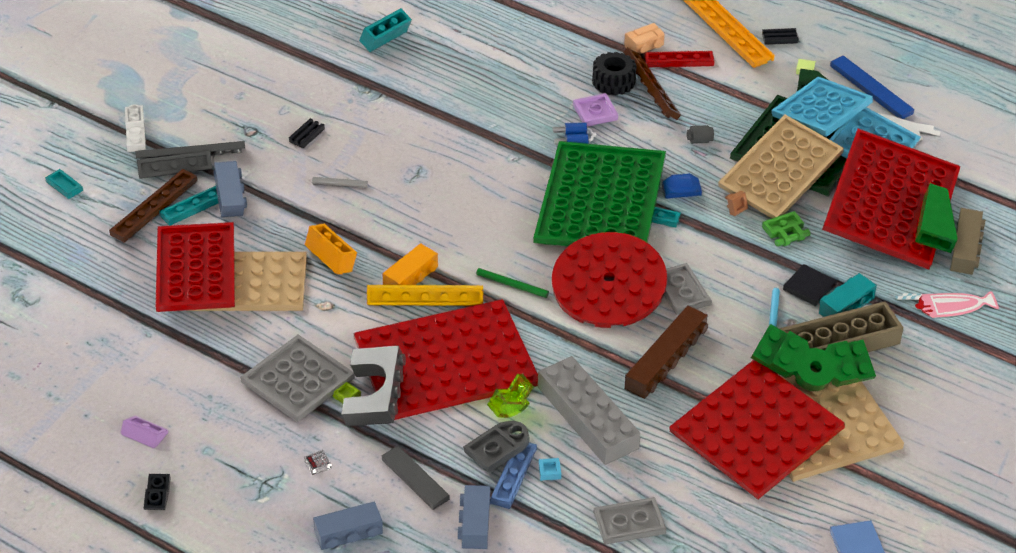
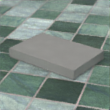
[664,263,712,315]
[593,497,666,545]

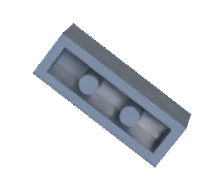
[214,161,247,218]
[458,485,490,549]
[313,501,383,550]

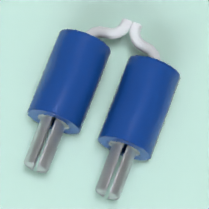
[553,122,596,145]

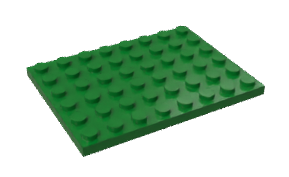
[533,141,666,246]

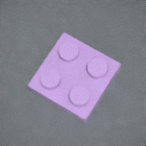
[573,93,618,126]

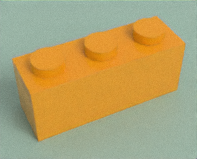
[305,223,357,275]
[382,243,438,285]

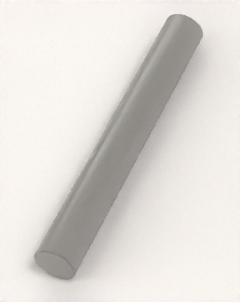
[312,177,368,188]

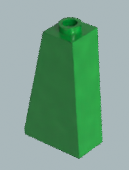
[915,183,958,253]

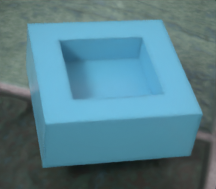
[538,458,561,481]

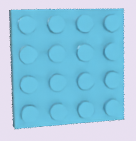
[772,77,873,137]
[830,107,921,159]

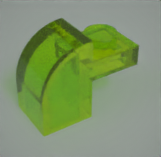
[487,374,534,418]

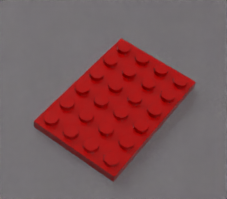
[155,222,235,312]

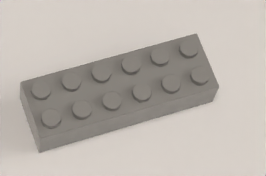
[538,356,640,465]

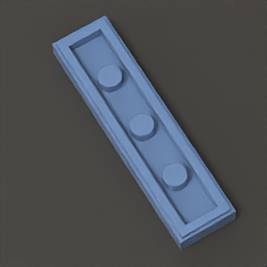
[490,442,537,509]

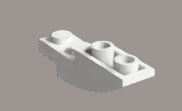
[125,104,146,152]

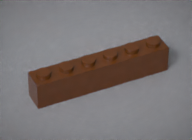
[624,305,708,399]

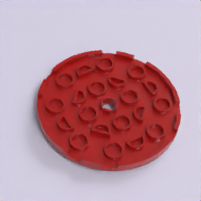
[552,232,667,328]

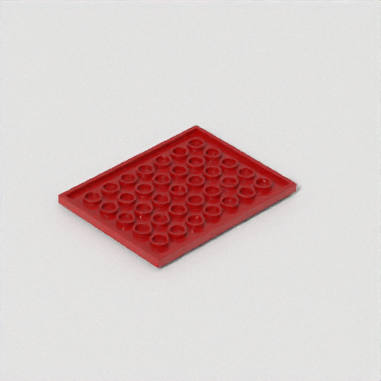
[822,129,961,270]
[353,299,538,420]

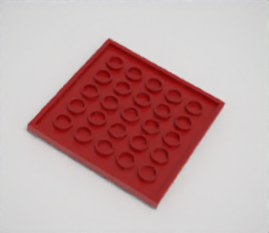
[669,360,845,500]

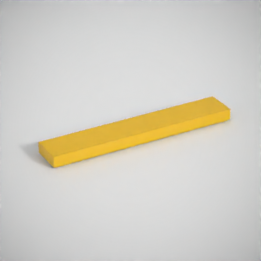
[367,285,483,306]

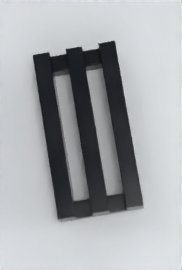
[762,28,799,45]
[289,118,325,148]

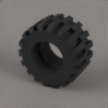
[592,52,636,95]

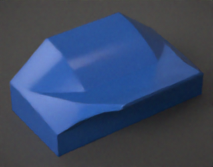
[662,173,702,199]

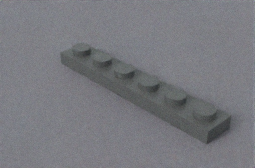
[135,141,245,160]

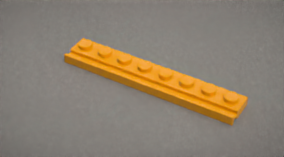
[683,0,775,68]

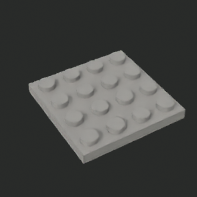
[240,334,355,422]

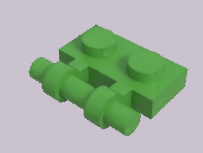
[762,211,810,247]

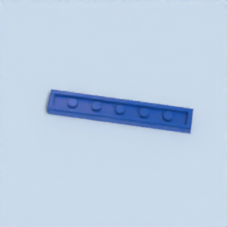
[830,55,915,119]

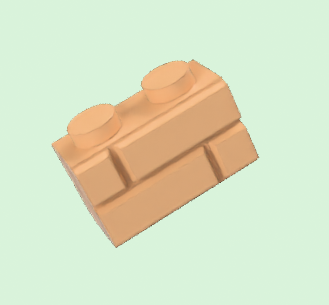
[624,23,665,54]

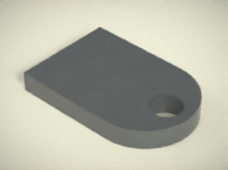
[463,421,530,473]

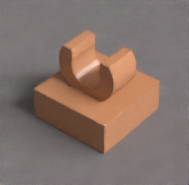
[725,191,748,216]

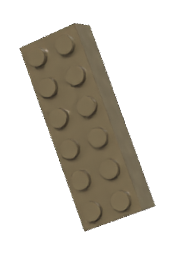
[780,301,904,368]

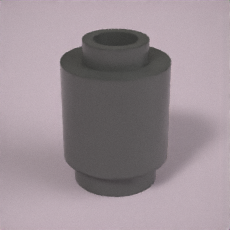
[687,125,714,144]

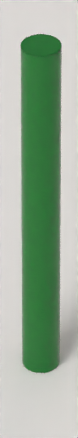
[476,268,549,298]

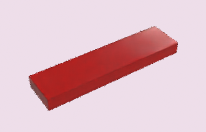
[644,51,714,68]

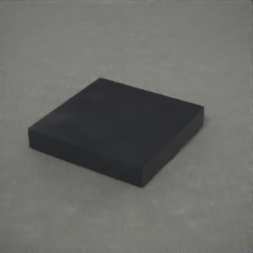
[783,264,836,306]

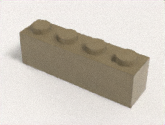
[950,208,986,275]

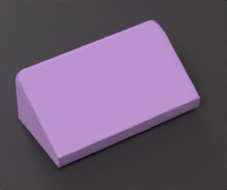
[121,416,169,448]

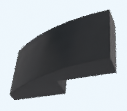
[143,474,171,510]

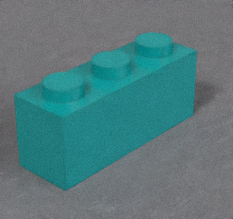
[359,8,412,52]
[819,273,877,317]

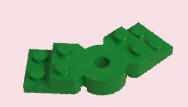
[751,324,876,391]

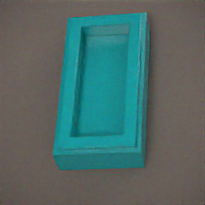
[45,169,83,199]

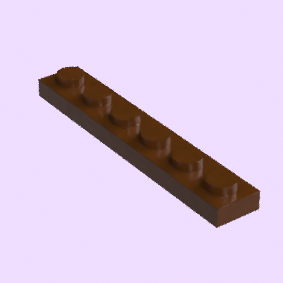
[623,47,681,120]
[109,169,197,243]

